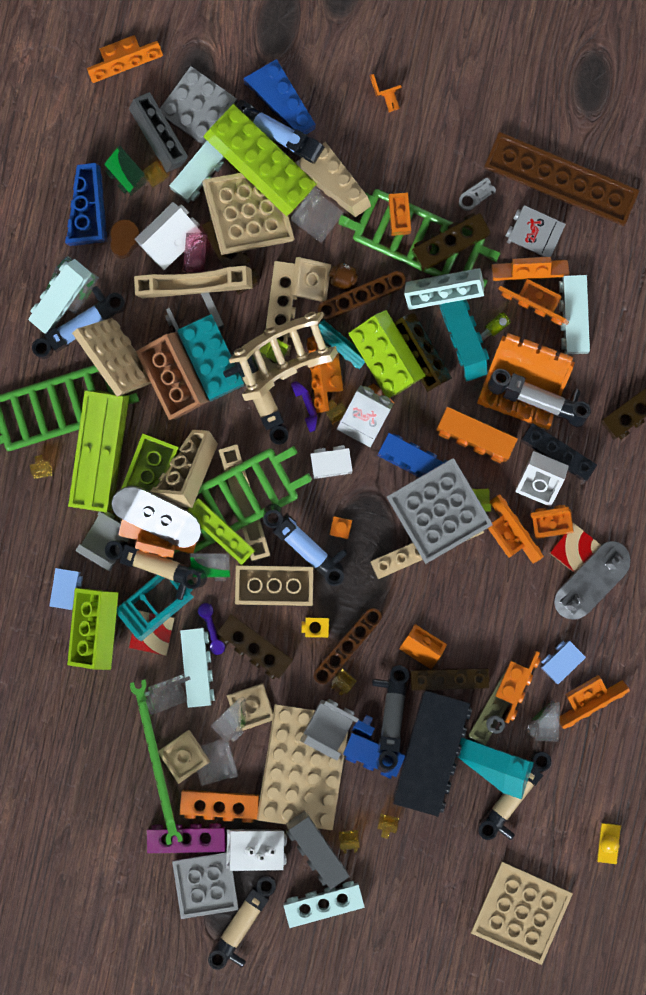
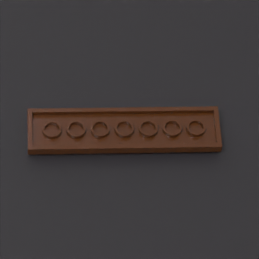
[484,132,640,226]

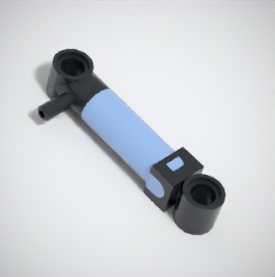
[236,99,325,164]
[32,286,126,359]
[263,504,347,586]

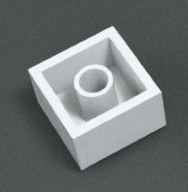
[311,446,352,479]
[515,451,569,507]

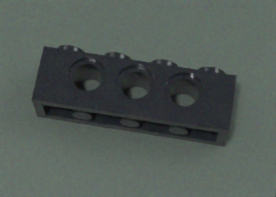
[520,423,597,482]

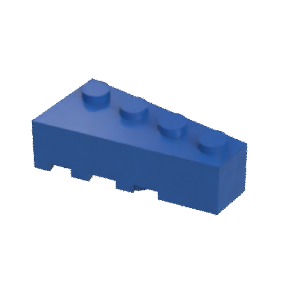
[244,59,315,134]
[65,163,107,246]
[377,433,447,478]

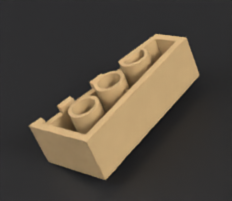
[295,142,371,217]
[150,430,218,508]

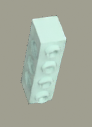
[404,268,484,310]
[283,881,365,928]

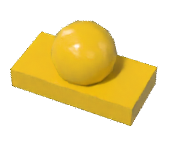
[597,823,621,864]

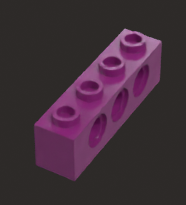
[147,823,226,853]

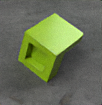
[260,339,289,363]
[472,489,491,512]

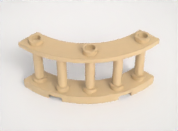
[229,312,338,401]

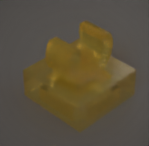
[141,161,168,188]
[326,399,346,425]
[30,455,53,479]
[331,669,357,696]
[377,814,399,839]
[339,830,360,854]

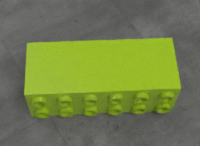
[68,390,129,512]

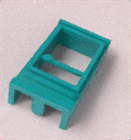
[117,575,194,641]

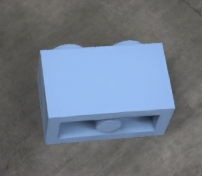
[49,568,83,610]
[541,641,586,684]

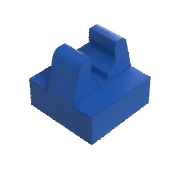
[351,715,375,739]

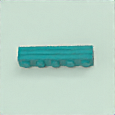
[318,320,365,370]

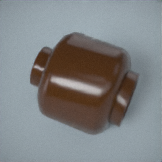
[328,262,358,291]

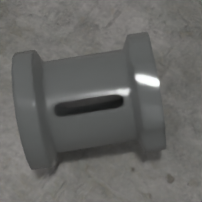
[486,715,505,734]

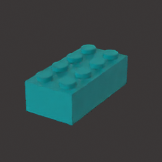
[177,314,245,402]

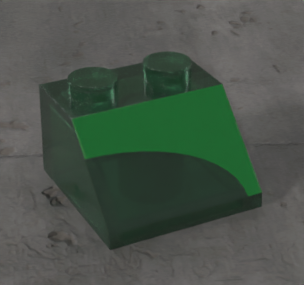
[104,146,148,196]

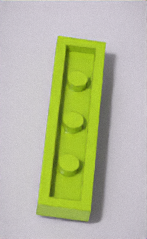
[187,498,256,565]

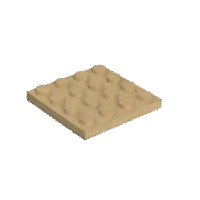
[202,173,294,255]
[72,318,151,397]
[471,861,573,965]

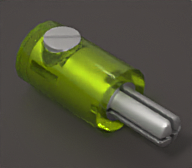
[480,312,511,341]

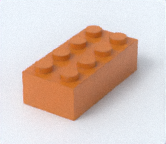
[436,407,518,464]

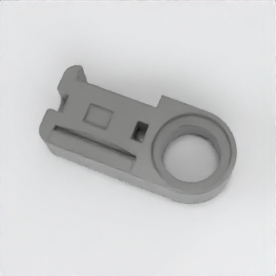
[459,178,496,211]

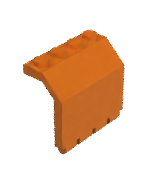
[477,333,575,430]

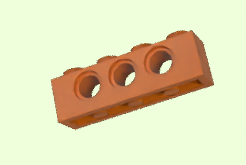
[180,790,259,823]

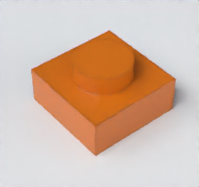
[329,516,352,539]

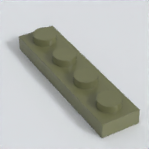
[468,670,509,745]

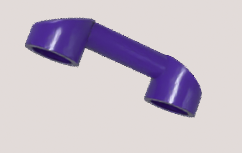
[291,381,317,432]
[198,603,225,655]

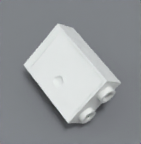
[135,202,202,270]
[226,829,287,871]

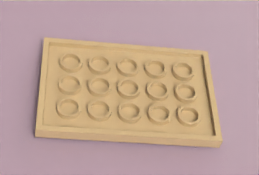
[257,704,348,830]

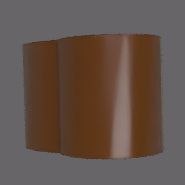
[110,220,140,259]

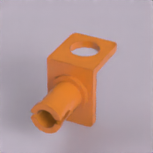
[369,74,402,112]

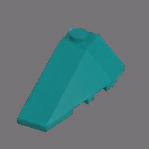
[456,737,534,799]

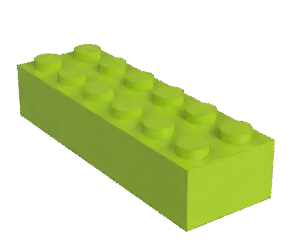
[203,104,317,217]

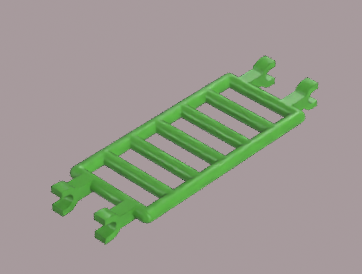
[338,189,500,288]
[0,365,140,451]
[174,446,312,554]
[130,680,183,845]

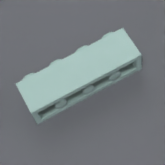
[169,141,226,203]
[28,259,92,334]
[559,275,590,354]
[180,628,215,708]

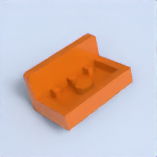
[531,505,574,539]

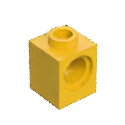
[302,618,329,638]

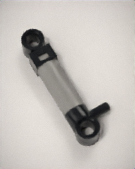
[488,369,591,427]

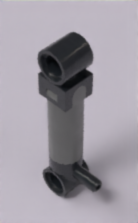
[372,665,409,773]

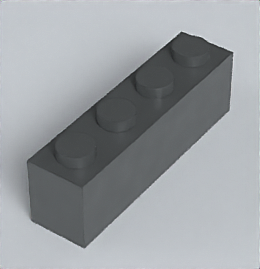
[129,92,188,173]
[286,811,350,890]

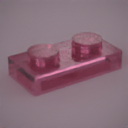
[183,233,207,272]

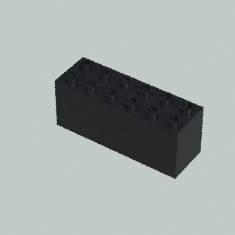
[392,690,472,817]

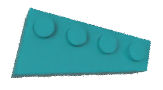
[439,299,489,382]

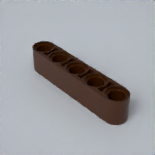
[318,271,406,321]
[314,608,382,684]

